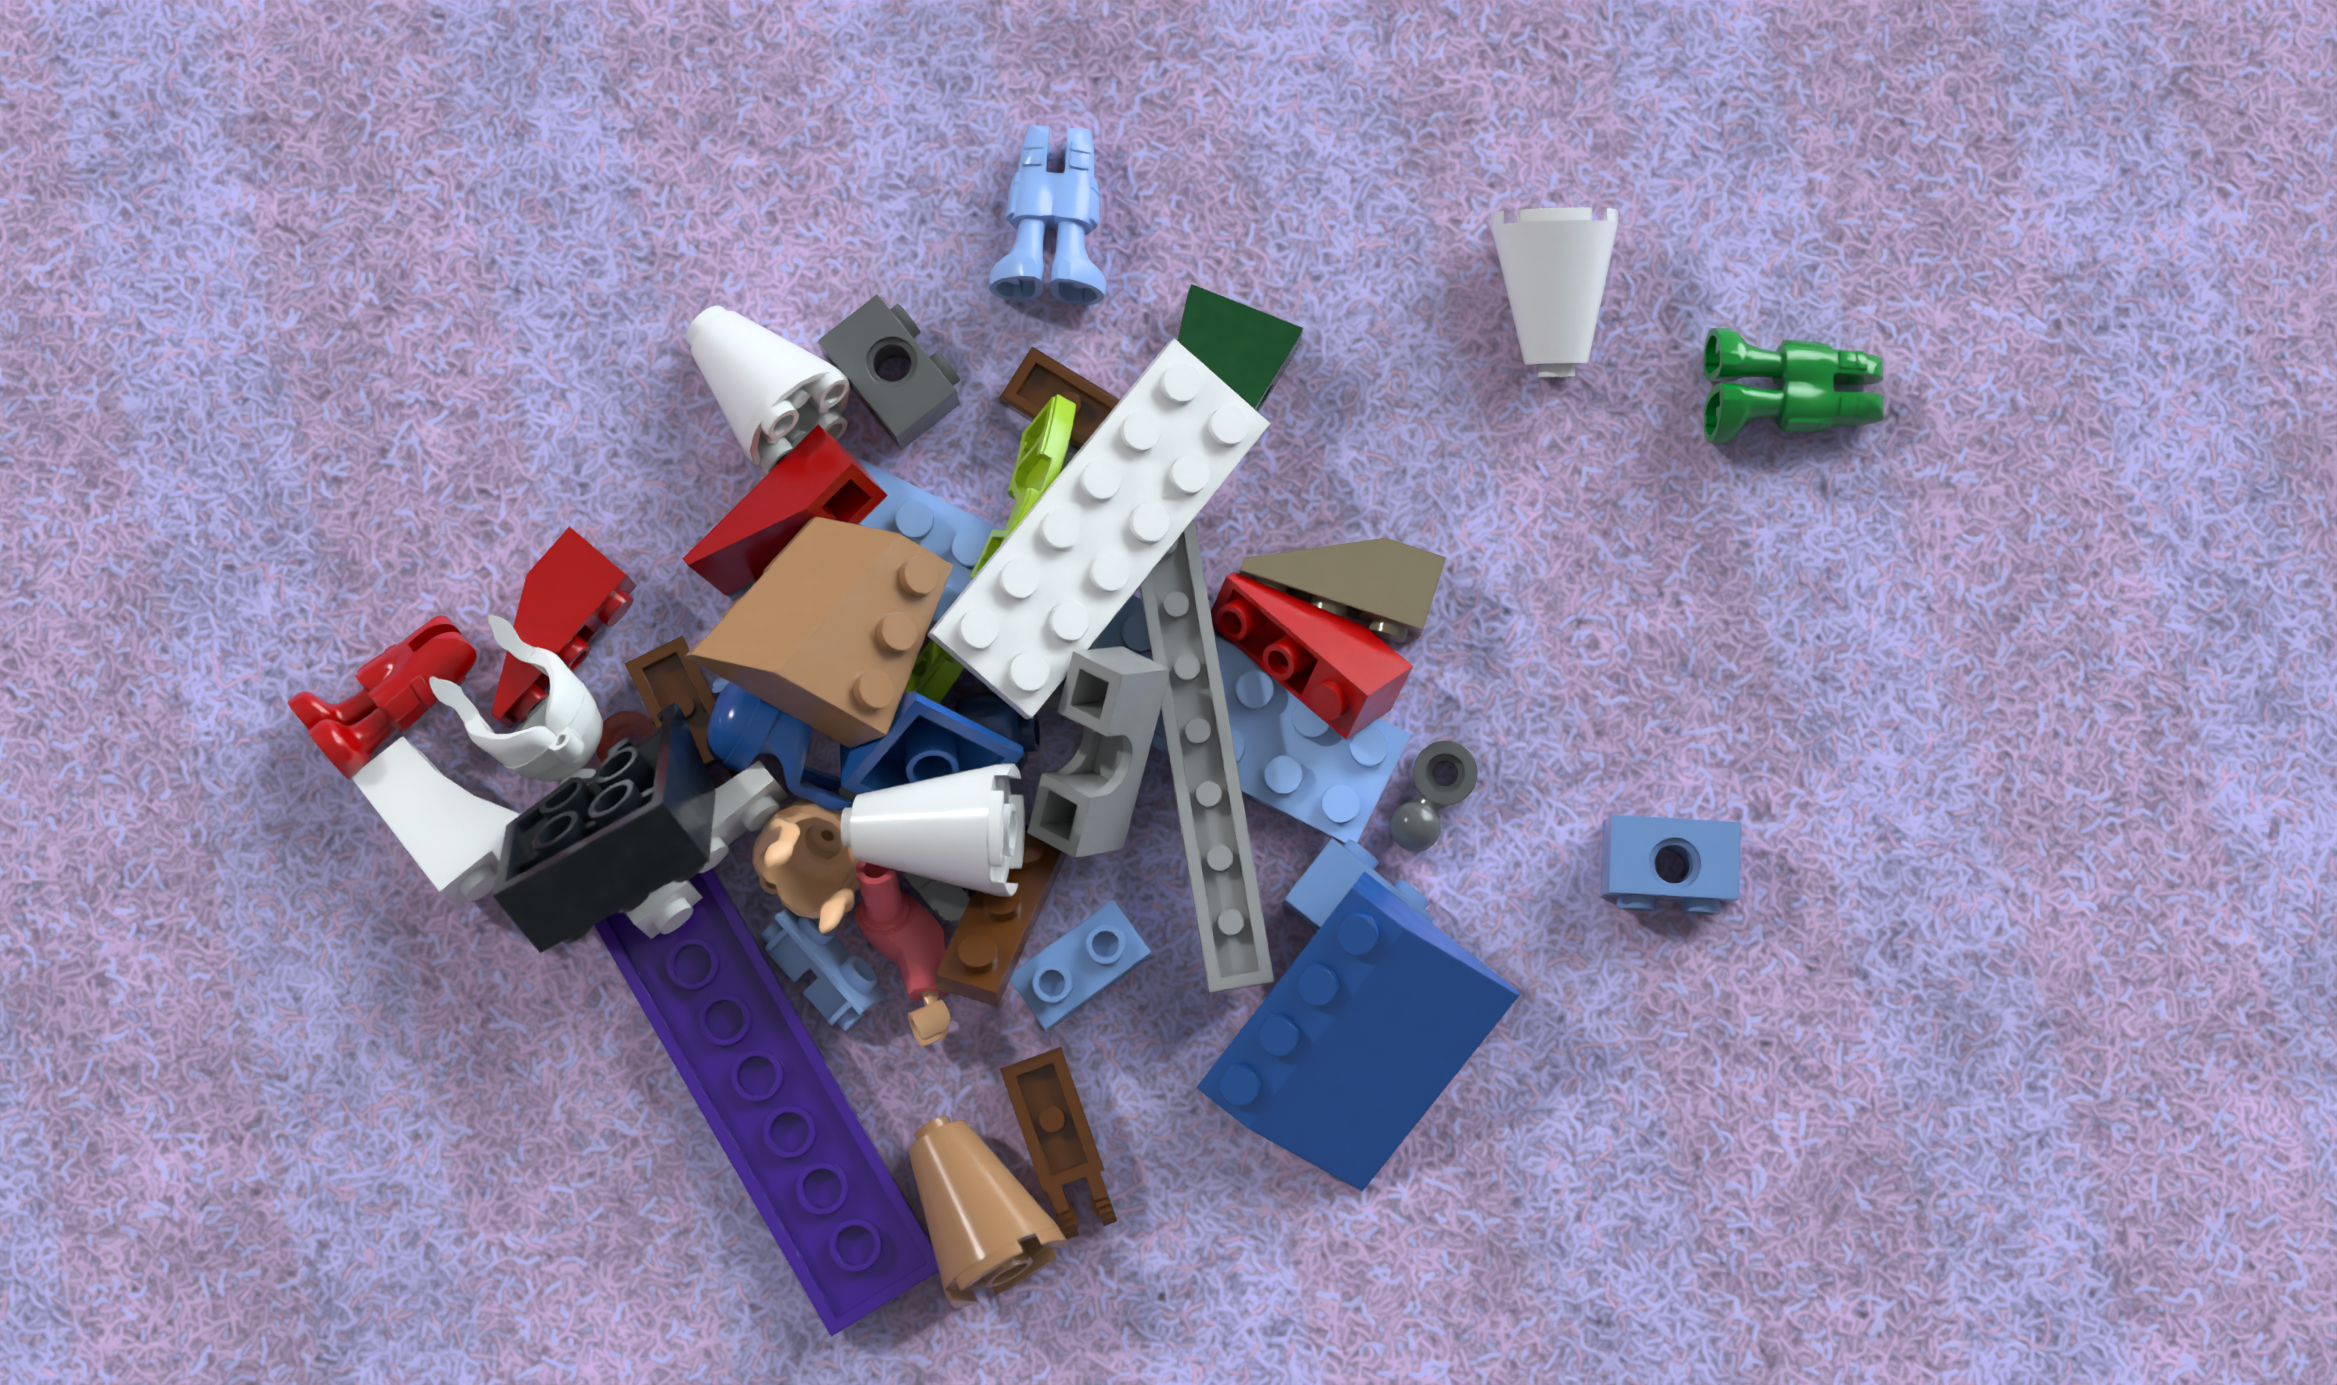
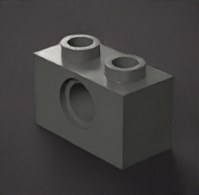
[818,294,960,450]

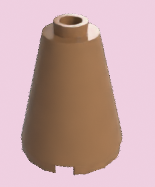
[908,1116,1068,1308]

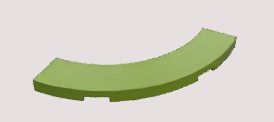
[903,394,1076,704]

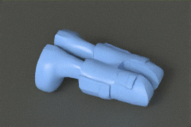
[989,125,1107,305]

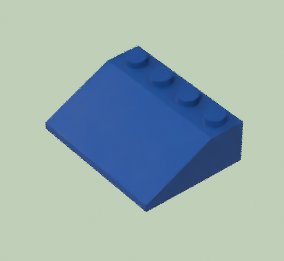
[1196,871,1521,1192]

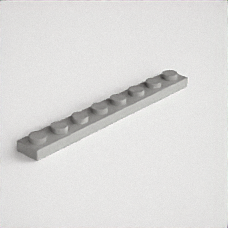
[1139,519,1274,994]

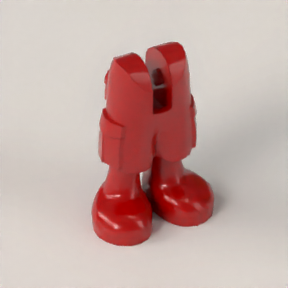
[287,615,477,780]

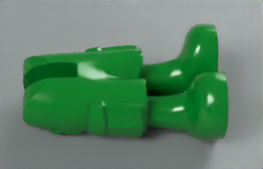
[1703,328,1884,444]

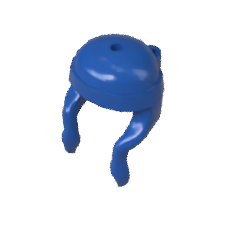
[706,682,854,811]

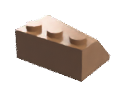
[685,517,953,748]

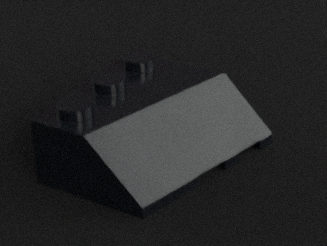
[492,701,716,953]

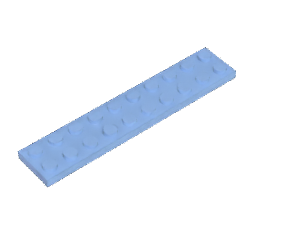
[853,455,1411,845]

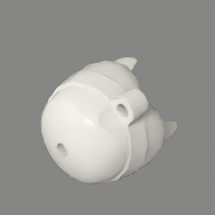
[429,615,603,782]

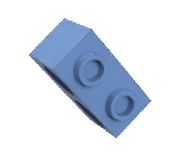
[1010,900,1151,1032]

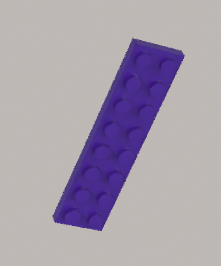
[594,867,939,1337]

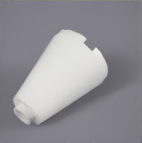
[1491,207,1618,377]
[840,764,1025,896]

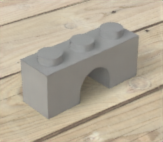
[1027,646,1171,858]

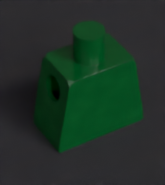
[1177,284,1303,413]

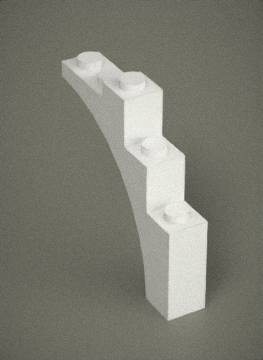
[351,736,788,939]

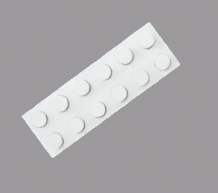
[927,339,1271,719]

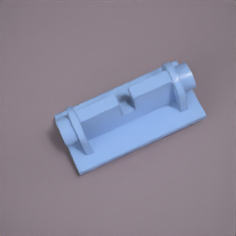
[760,908,888,1032]

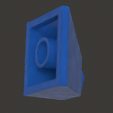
[840,692,1024,794]

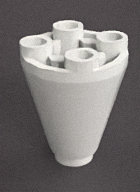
[686,306,850,474]

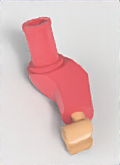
[855,861,950,1047]

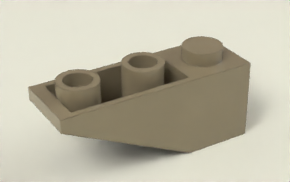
[1239,538,1446,643]

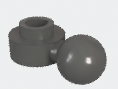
[1390,741,1478,852]

